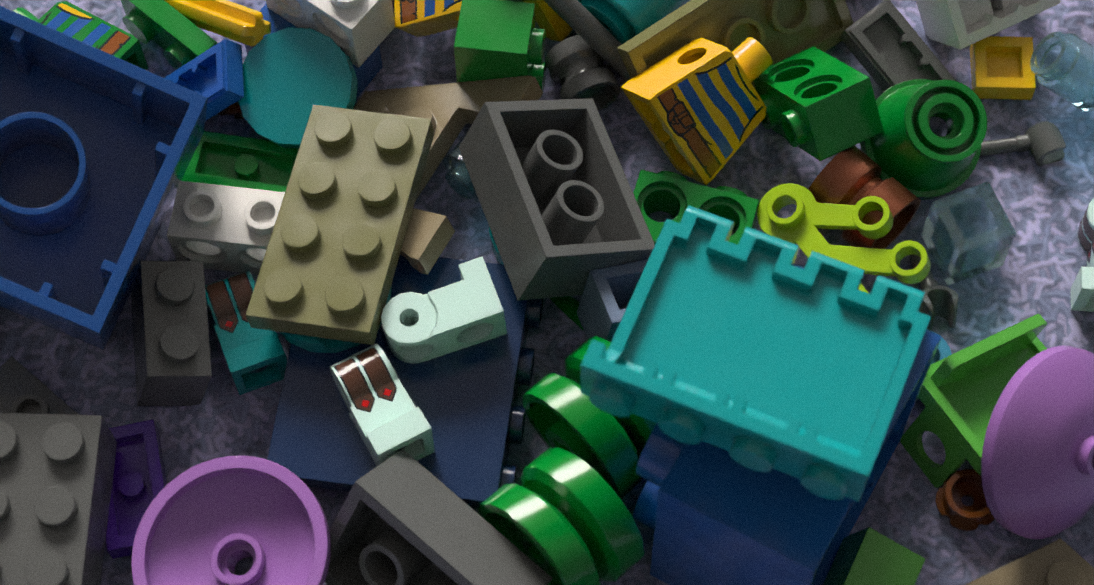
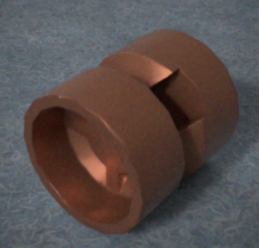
[808,145,921,249]

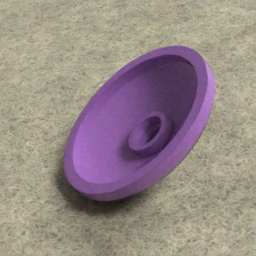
[981,346,1094,539]
[131,455,331,585]

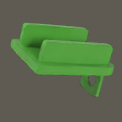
[900,313,1047,488]

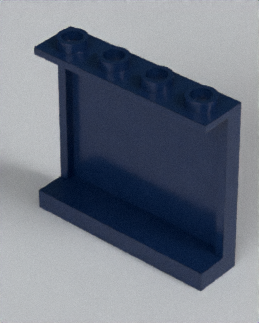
[267,254,544,509]

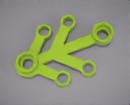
[757,183,931,293]

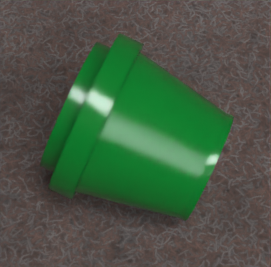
[860,79,987,200]

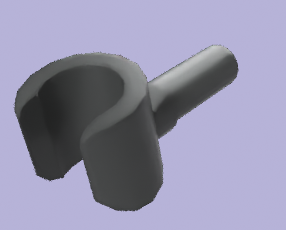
[980,121,1066,167]
[909,255,958,331]

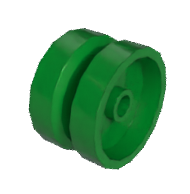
[522,336,657,499]
[477,447,644,585]

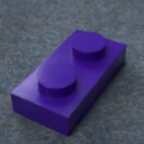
[106,419,167,559]

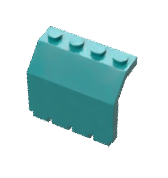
[581,205,931,502]

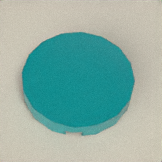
[238,27,358,148]

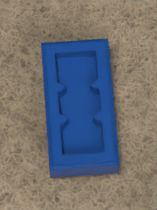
[165,38,244,120]

